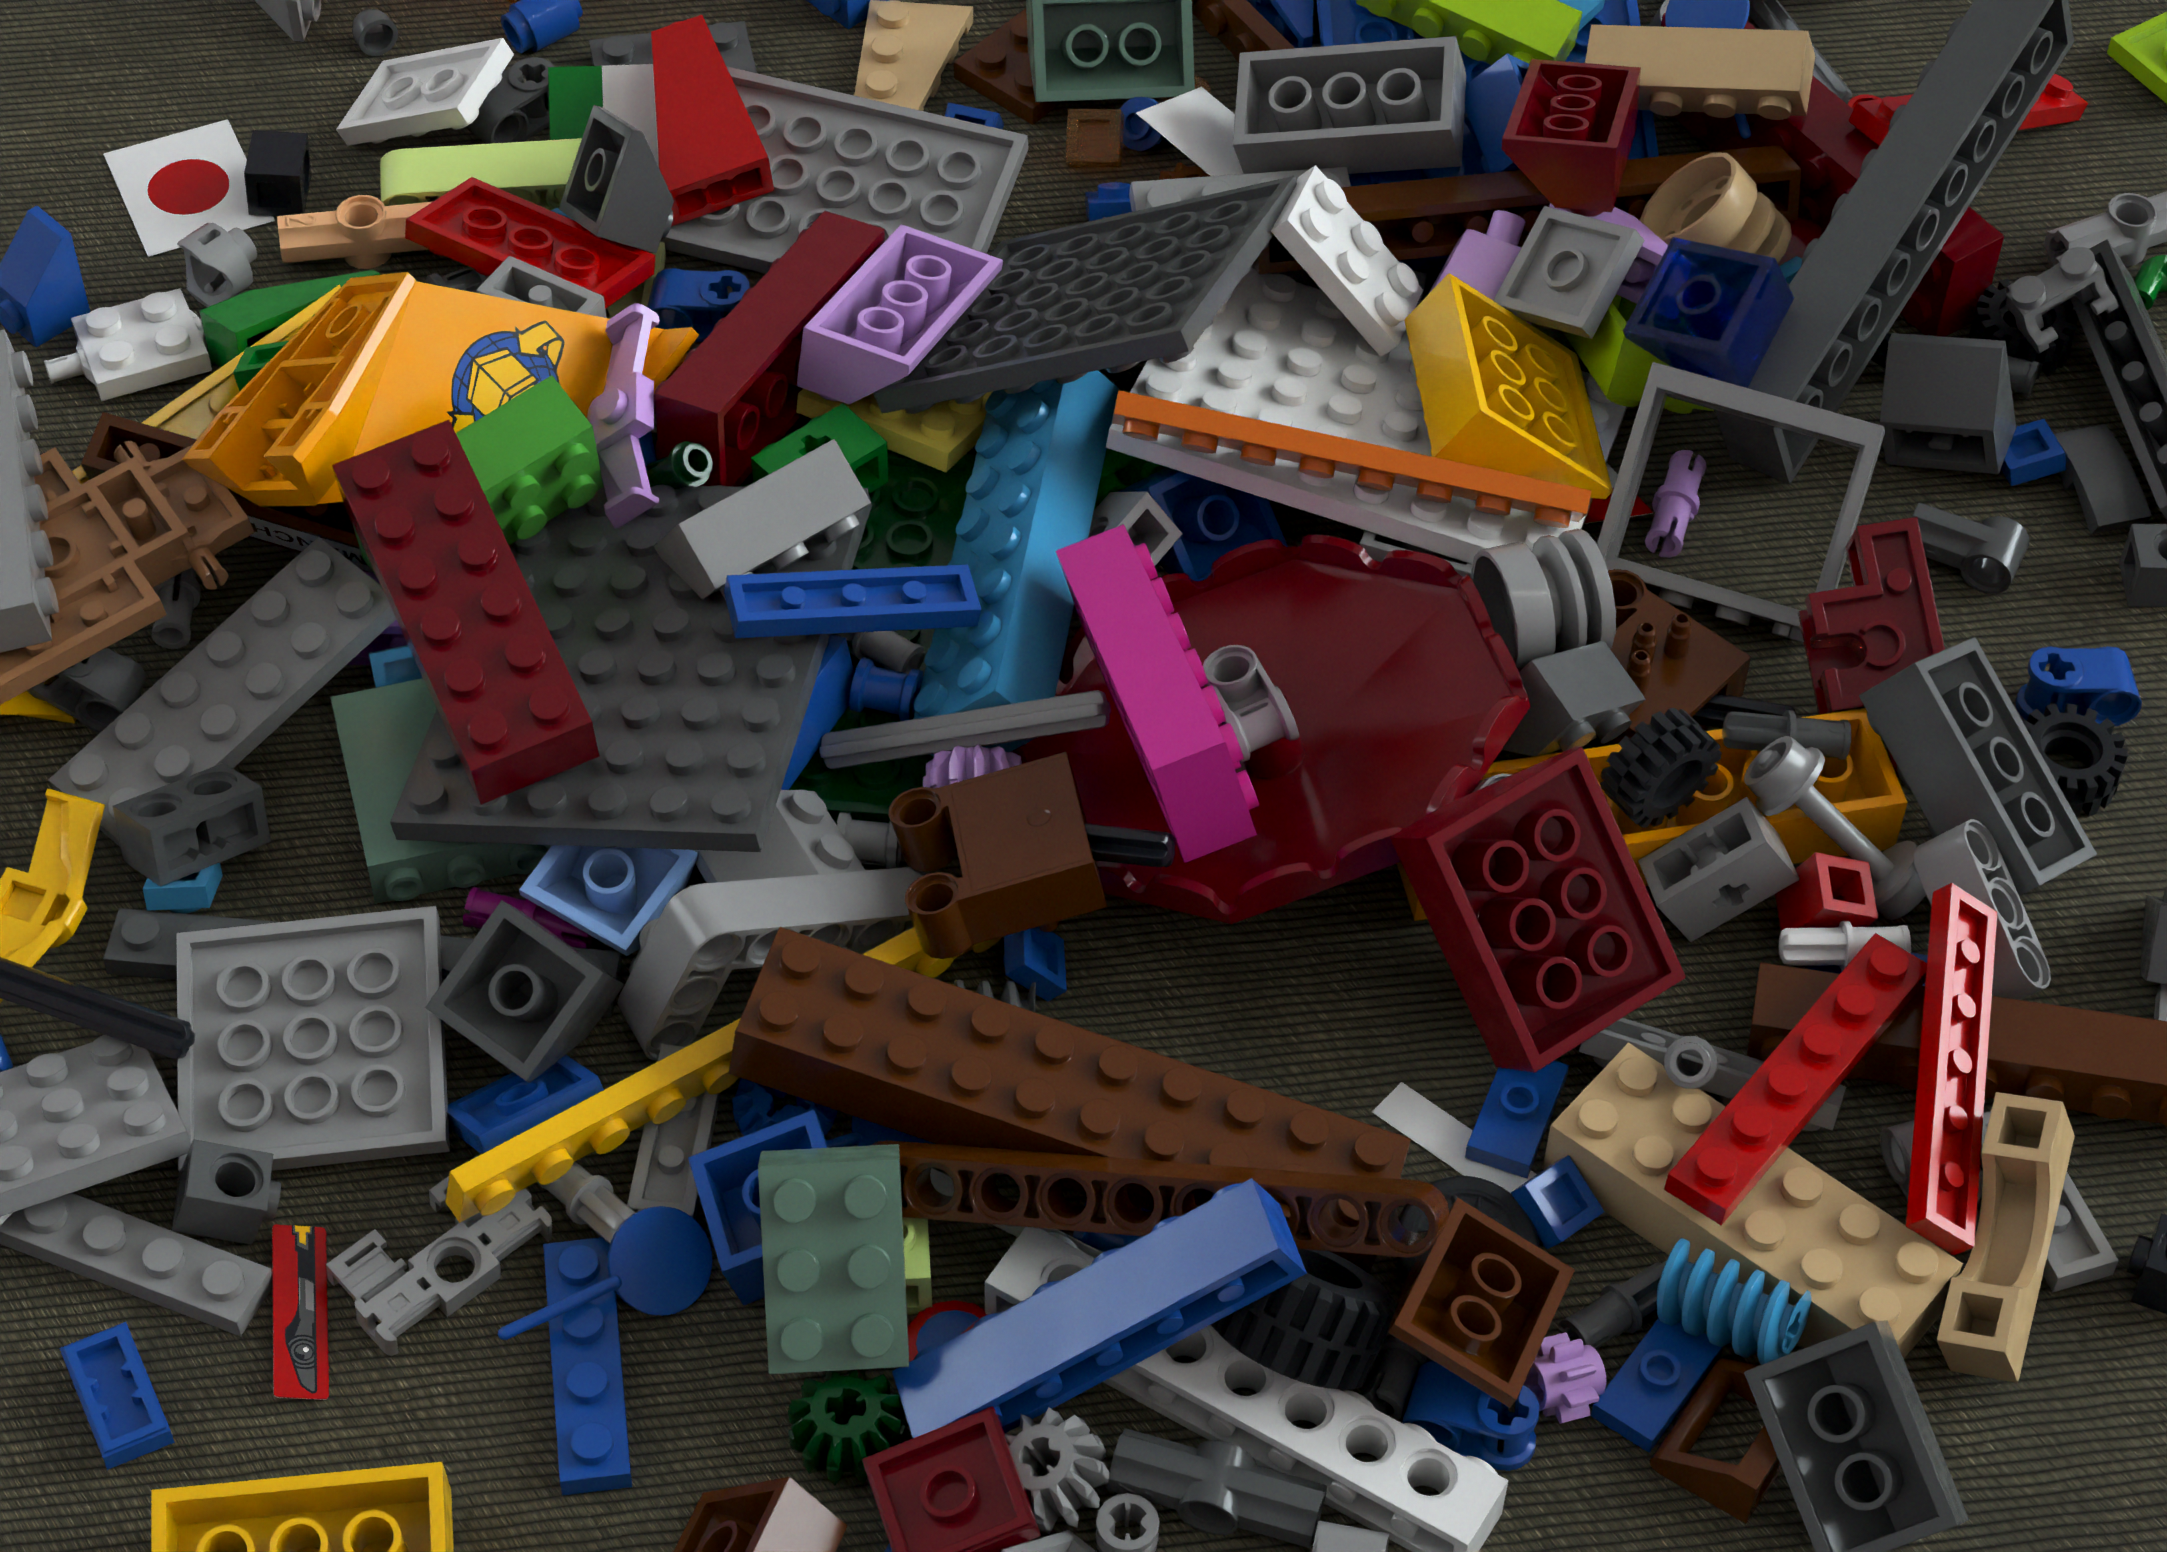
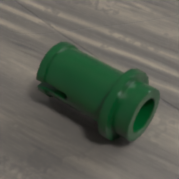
[645,441,713,490]

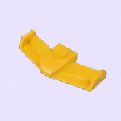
[0,788,105,1003]

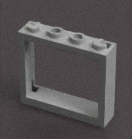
[1597,362,1885,643]

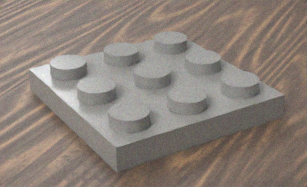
[0,1035,191,1217]

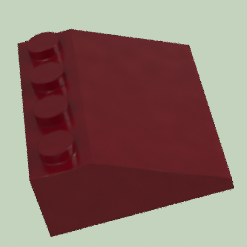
[1390,746,1686,1073]

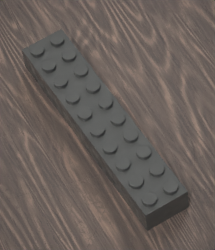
[1715,0,2074,485]

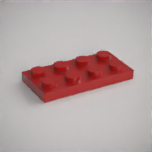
[405,177,656,309]

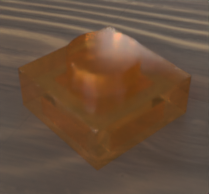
[1065,109,1124,168]

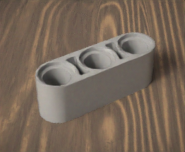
[1913,819,2051,1000]

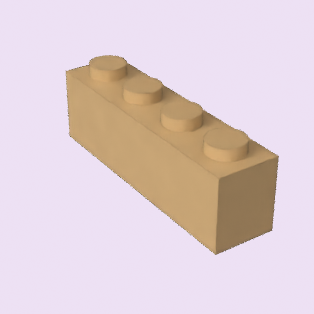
[1585,25,1815,120]

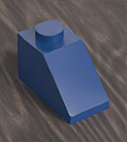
[0,205,90,348]

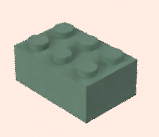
[758,1144,909,1374]

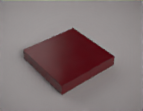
[862,1406,1041,1552]

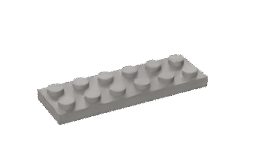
[48,537,396,847]

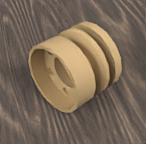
[1640,153,1792,304]

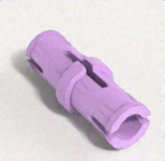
[1645,450,1707,558]

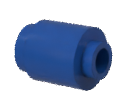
[501,0,583,54]

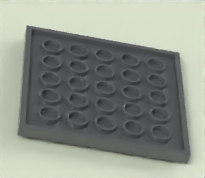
[873,176,1297,414]

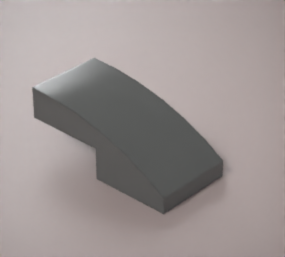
[2054,424,2152,535]

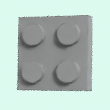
[1493,206,1645,339]

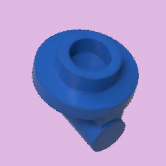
[1116,97,1172,151]

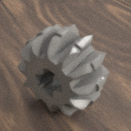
[1005,1407,1110,1535]

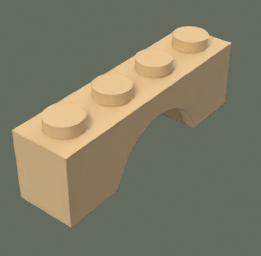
[1936,1092,2075,1383]

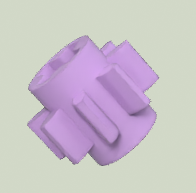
[1523,1332,1606,1424]

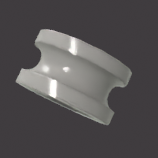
[1095,1493,1160,1552]

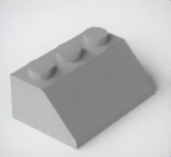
[654,439,871,600]

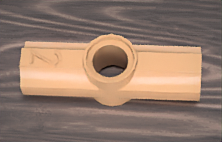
[277,195,432,269]

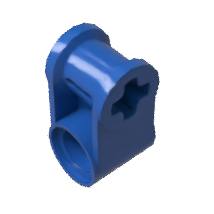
[647,268,750,342]
[2015,646,2142,726]
[1402,1361,1540,1471]

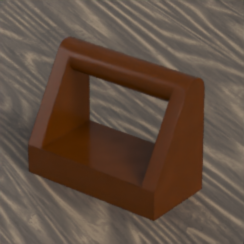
[1650,1358,1782,1524]

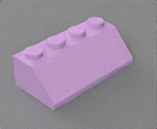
[797,224,1003,405]

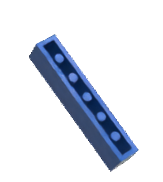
[892,1178,1307,1438]

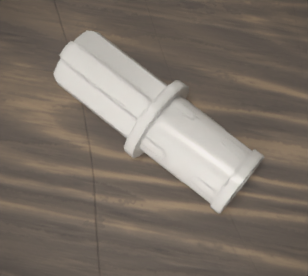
[1778,921,1911,971]

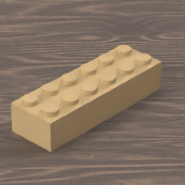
[1542,1042,1963,1359]

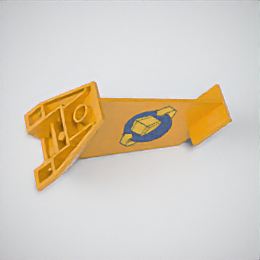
[182,272,699,506]

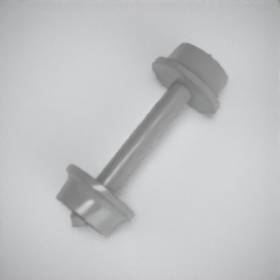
[1744,736,1926,920]

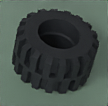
[1211,1249,1397,1390]

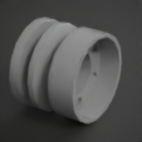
[1471,529,1616,672]

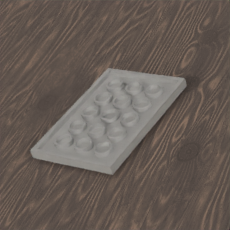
[660,66,1029,274]

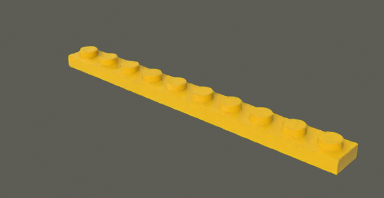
[445,927,1002,1223]

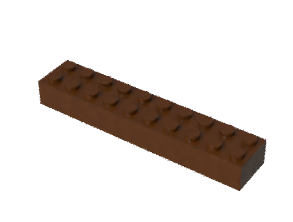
[729,927,1411,1273]

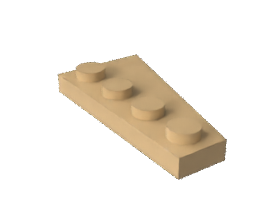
[854,0,973,111]

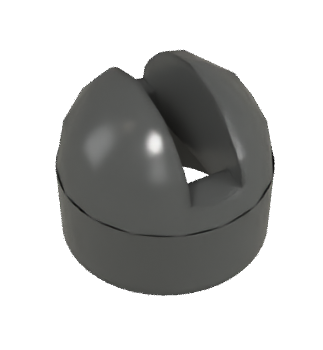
[352,9,398,56]

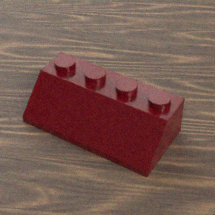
[1502,59,1641,216]

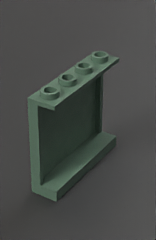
[330,678,552,904]

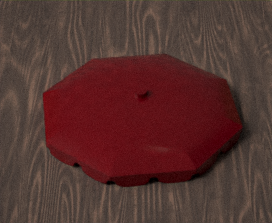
[1011,535,1531,924]

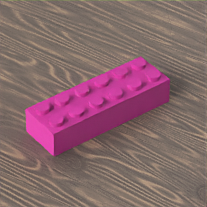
[1056,524,1259,863]

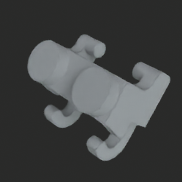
[2005,247,2118,354]

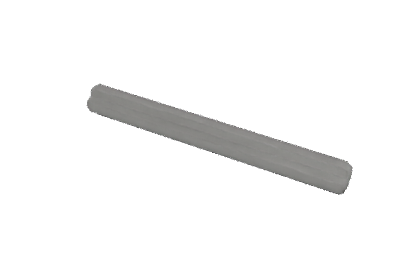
[819,690,1111,769]

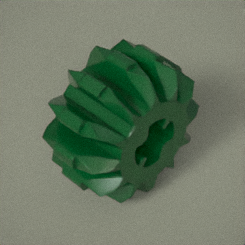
[788,1369,905,1486]

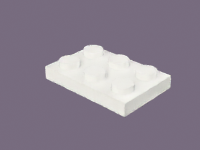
[336,38,514,146]
[1271,165,1423,357]

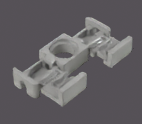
[326,1156,552,1356]

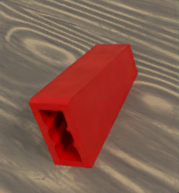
[651,15,774,227]

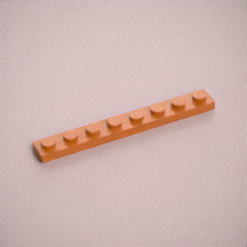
[1112,390,1592,528]

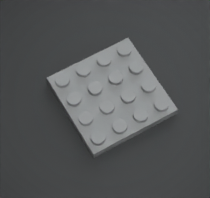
[176,906,450,1172]

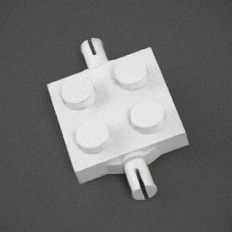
[44,288,212,401]

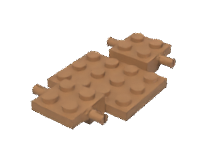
[0,441,254,705]

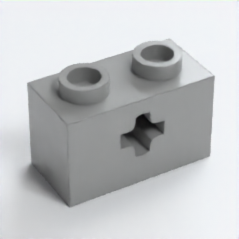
[1638,797,1800,942]

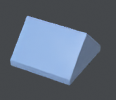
[519,845,698,956]

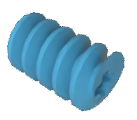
[1657,1238,1812,1365]

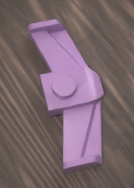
[587,303,659,528]

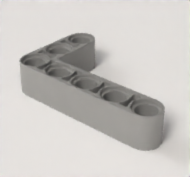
[617,867,926,1060]

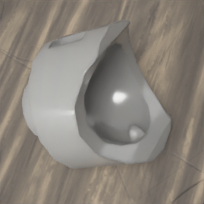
[177,223,257,307]

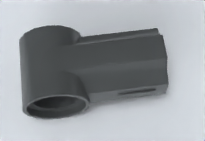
[1912,503,2029,594]

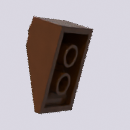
[1388,1197,1575,1408]

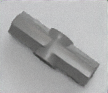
[2044,191,2167,268]

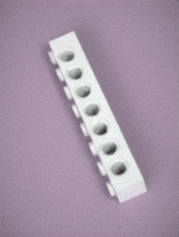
[985,1227,1509,1552]

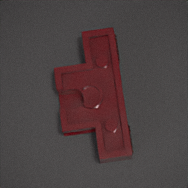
[1798,517,1945,777]

